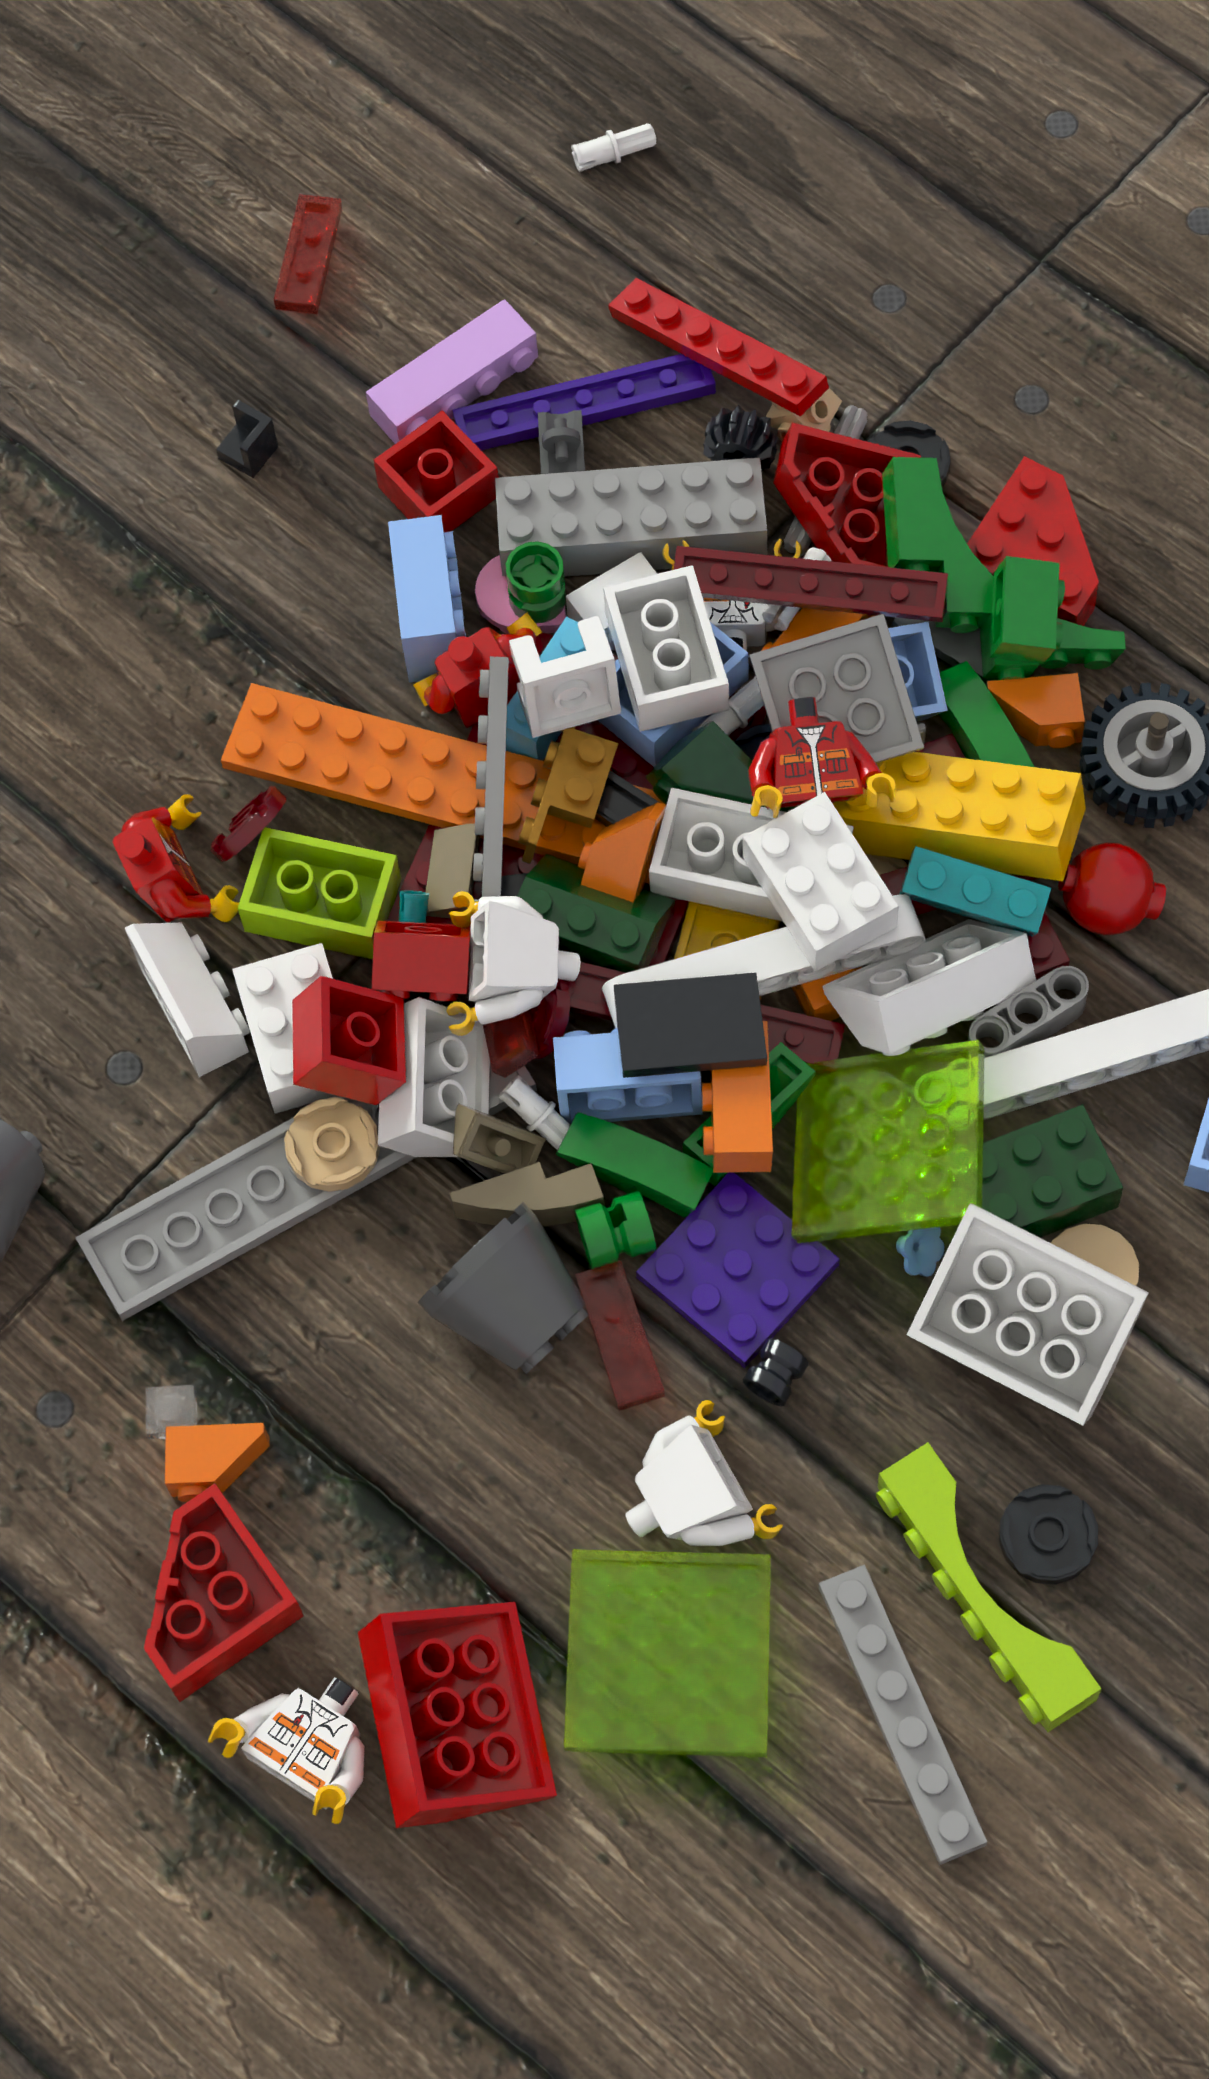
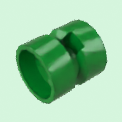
[505,541,566,623]
[574,1191,657,1269]

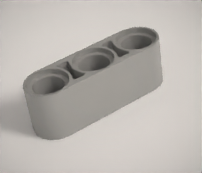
[967,966,1089,1062]

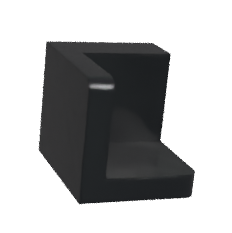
[216,400,278,478]

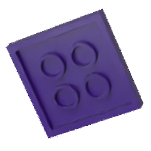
[636,1172,840,1368]

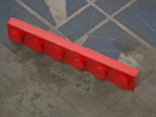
[608,278,829,417]

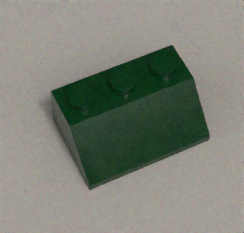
[645,721,796,812]
[517,854,675,973]

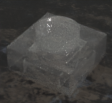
[146,1385,197,1439]

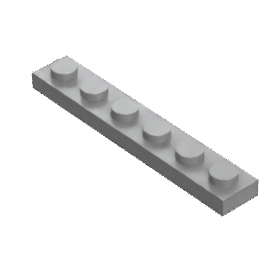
[473,656,509,901]
[819,1564,987,1865]

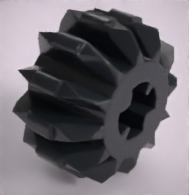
[703,405,778,473]

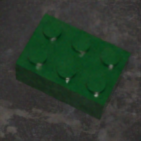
[948,1104,1123,1238]

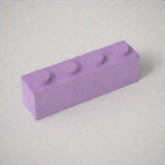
[366,299,538,444]

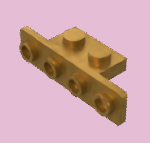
[518,726,618,864]

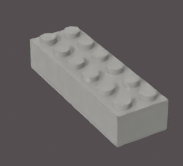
[495,458,767,577]

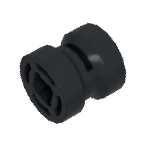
[743,1339,809,1407]

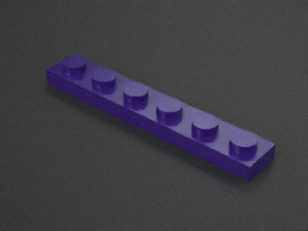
[452,354,716,451]

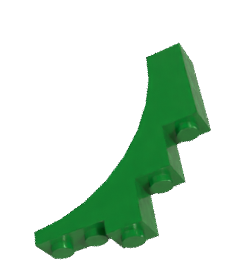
[882,457,1126,680]

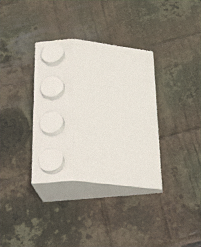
[907,1203,1149,1425]

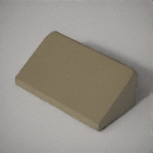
[426,823,480,918]
[453,1103,545,1174]

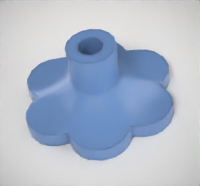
[896,1219,944,1277]

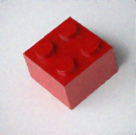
[373,410,499,532]
[372,921,471,1001]
[292,976,406,1105]

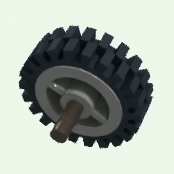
[1079,683,1209,828]

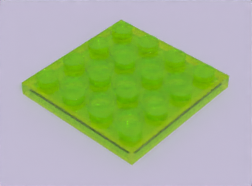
[791,1040,985,1243]
[564,1549,771,1757]

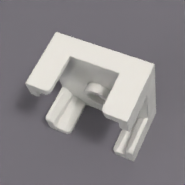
[509,616,621,738]

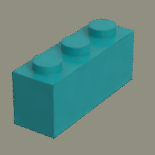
[899,846,1051,937]

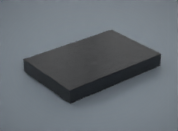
[613,972,767,1078]

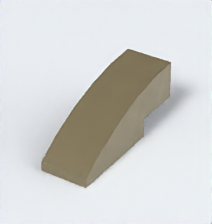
[449,1162,605,1226]

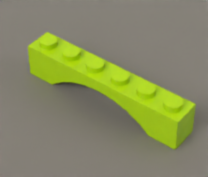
[875,1442,1101,1733]

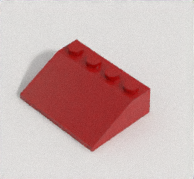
[358,1602,557,1828]

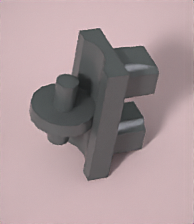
[538,410,585,474]

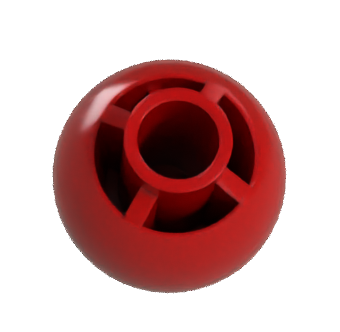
[1058,842,1166,935]

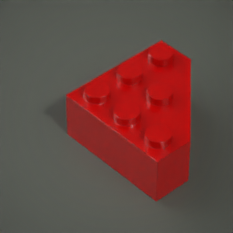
[773,422,921,567]
[967,456,1099,626]
[144,1484,304,1702]

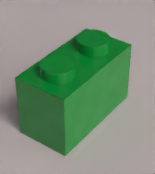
[990,556,1065,664]

